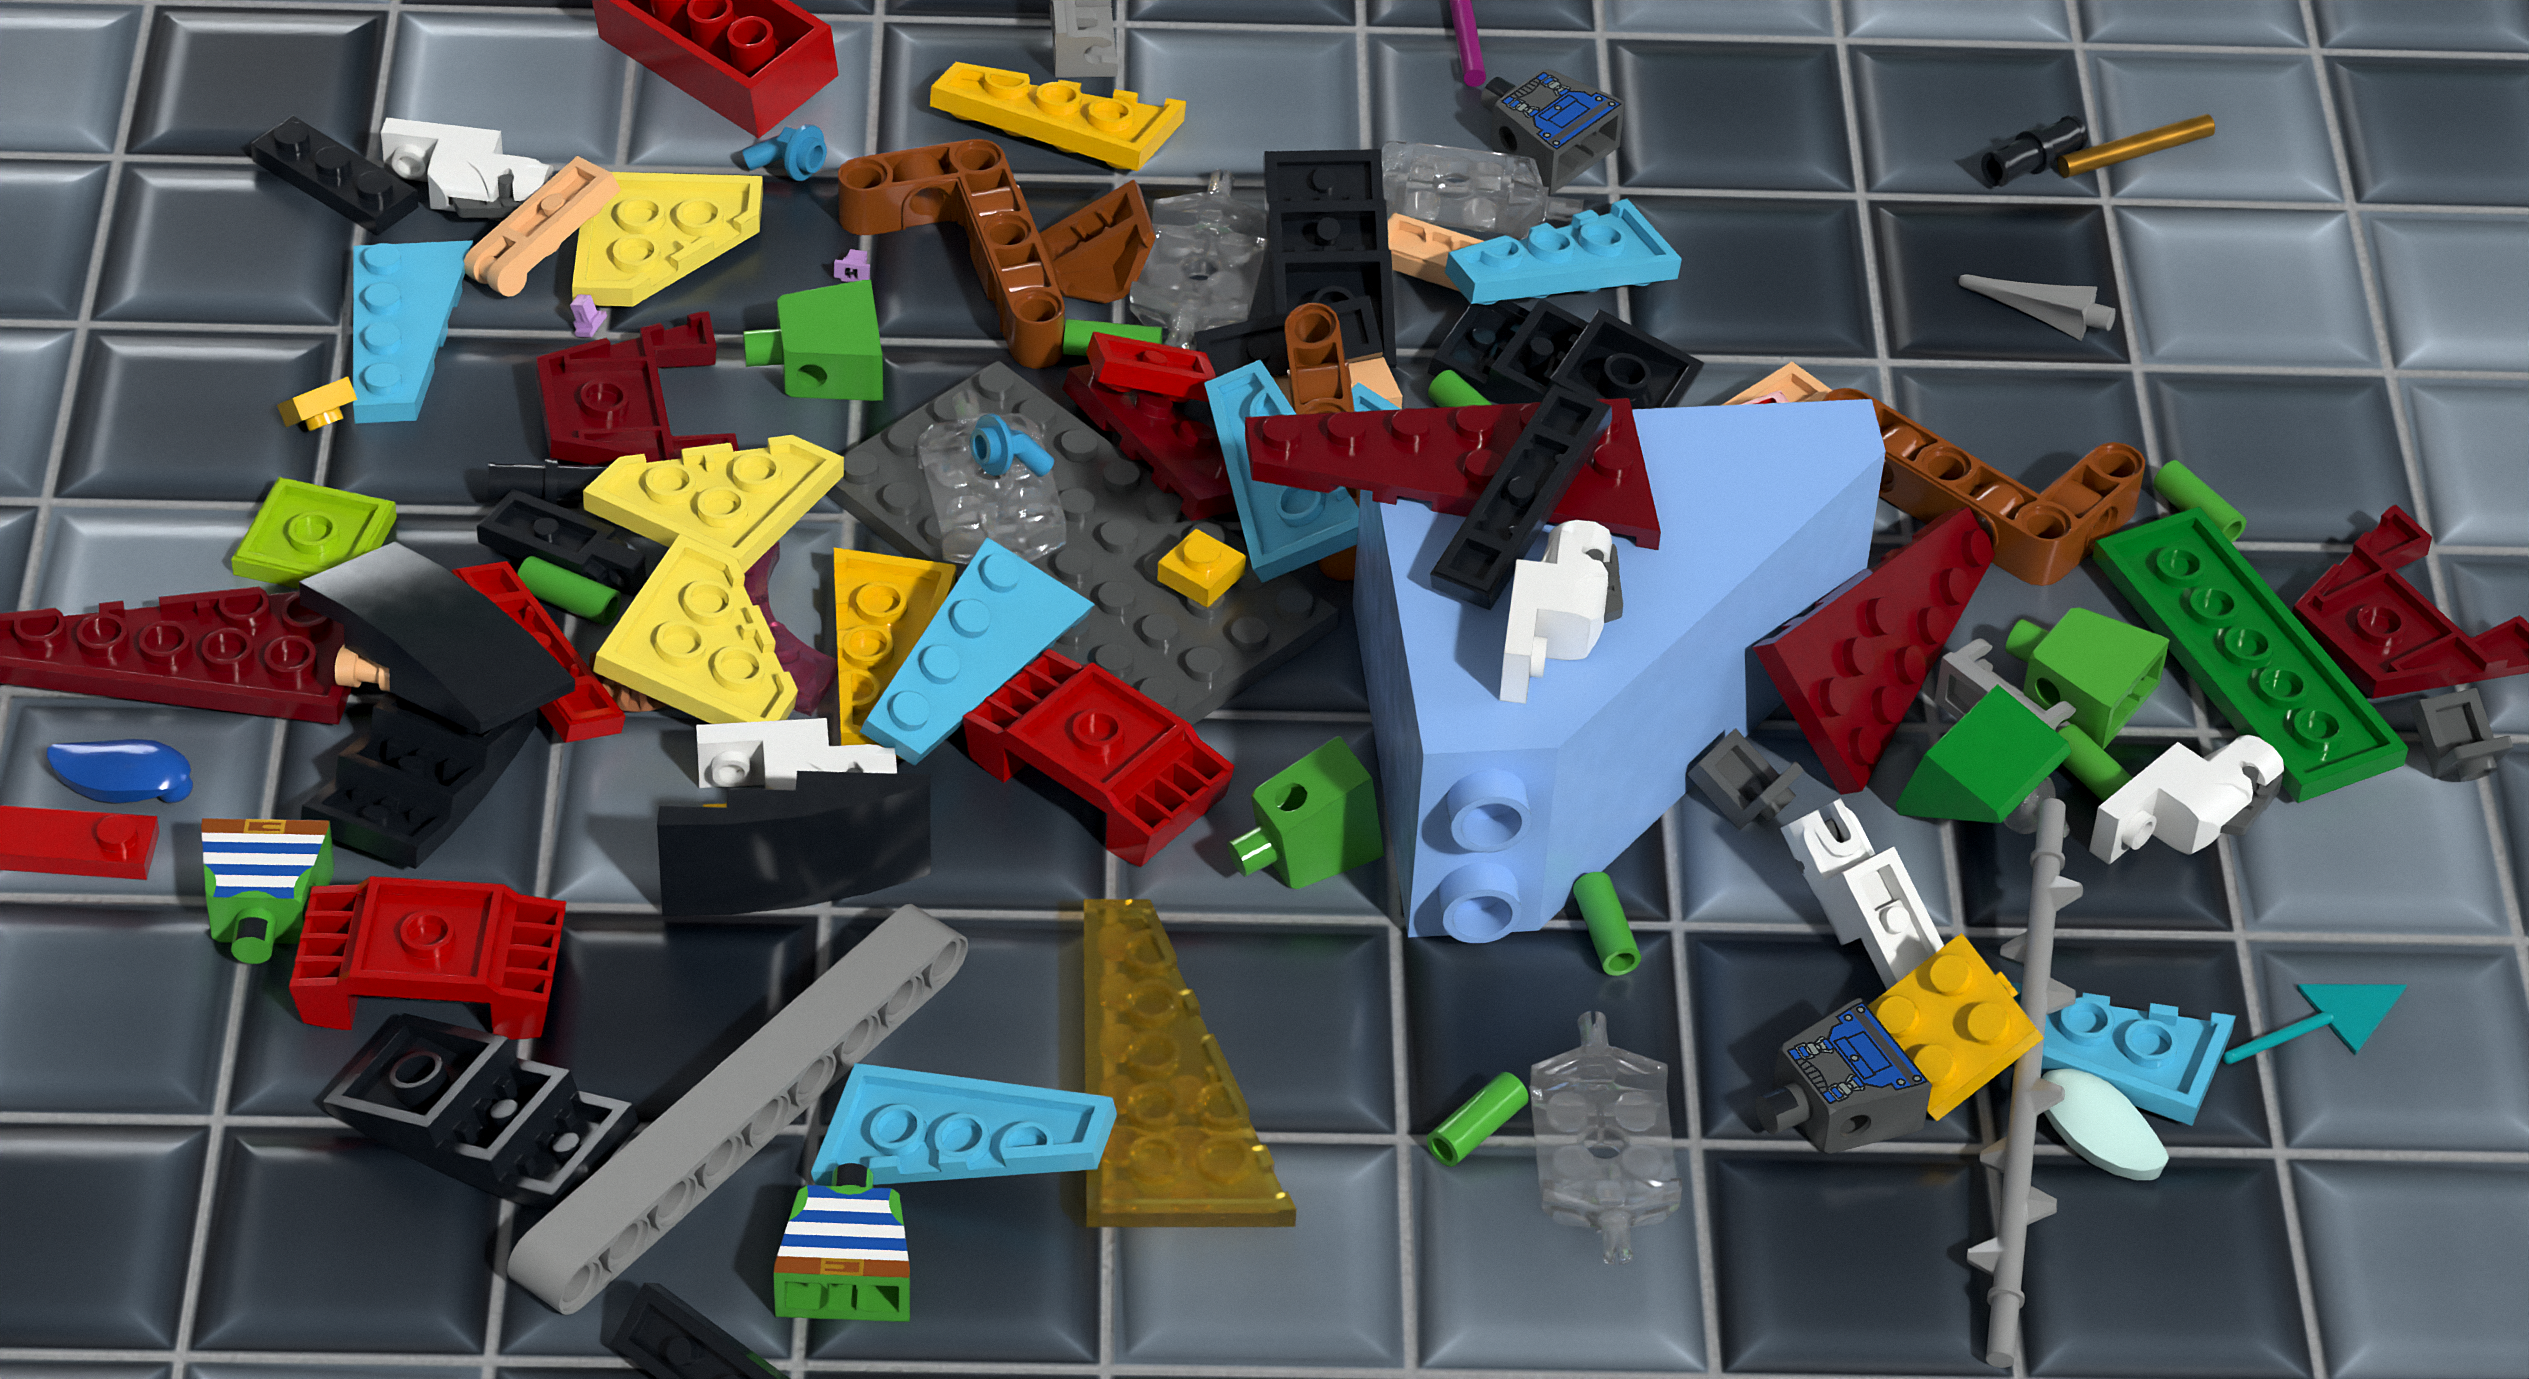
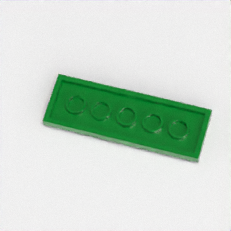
[2092,506,2408,803]

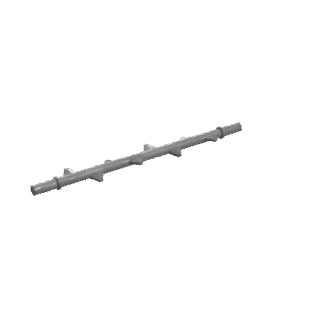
[1967,798,2083,1368]

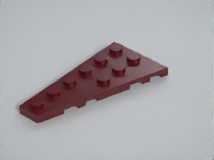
[1245,398,1661,550]
[1752,506,1995,795]
[0,586,352,725]

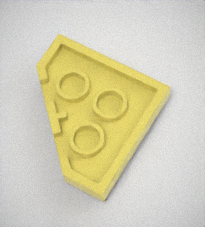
[572,172,763,307]
[583,435,844,573]
[593,534,798,724]

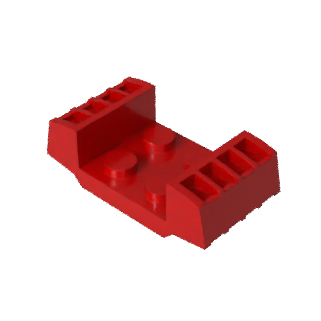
[963,648,1234,867]
[289,876,567,1040]

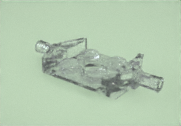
[1382,140,1584,241]
[1130,169,1267,350]
[917,390,1066,565]
[1529,1011,1682,1265]

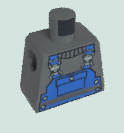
[1481,69,1625,196]
[1755,998,1932,1154]

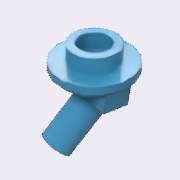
[742,124,827,181]
[970,413,1055,477]

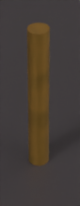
[2057,114,2215,178]

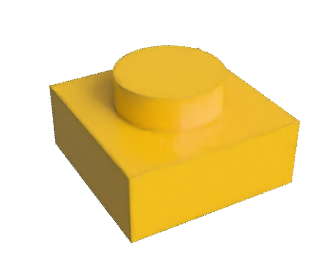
[277,377,357,431]
[1157,529,1246,608]

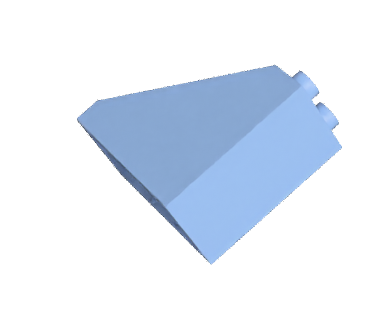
[1353,399,1886,943]

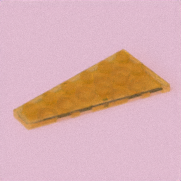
[1083,899,1297,1227]

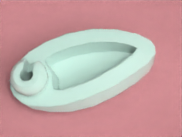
[2041,1069,2169,1180]

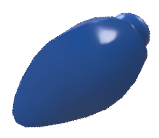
[47,739,193,803]

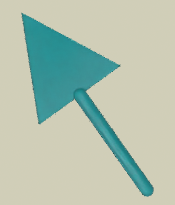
[2222,984,2407,1064]

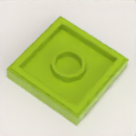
[231,477,397,589]

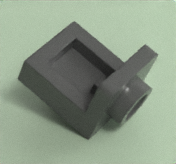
[2410,688,2514,782]
[1687,728,1804,830]

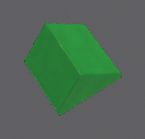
[1895,684,2072,823]

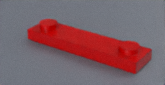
[451,561,626,743]
[0,805,160,880]

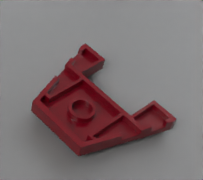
[535,311,739,465]
[2292,504,2529,699]

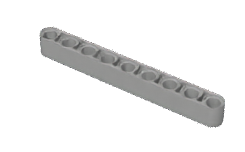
[507,904,968,1315]

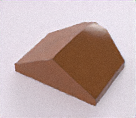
[1039,179,1156,304]

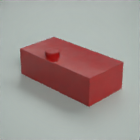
[592,0,839,139]

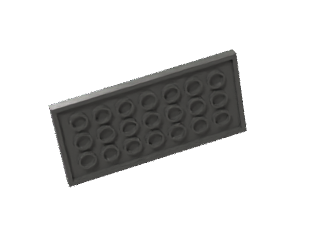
[825,360,1339,726]

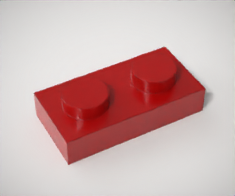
[1086,331,1217,403]

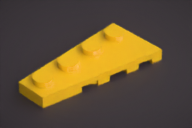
[930,62,1186,171]
[833,547,956,759]

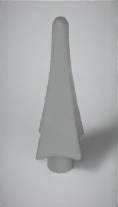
[1959,274,2116,341]

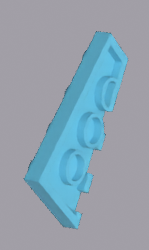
[1445,199,1682,305]
[353,240,473,424]
[1204,360,1359,583]
[860,537,1095,766]
[2003,981,2236,1126]
[811,1063,1117,1186]

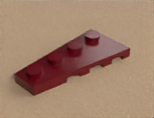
[1062,364,1238,521]

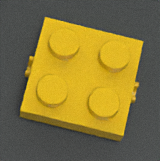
[1868,932,2044,1121]

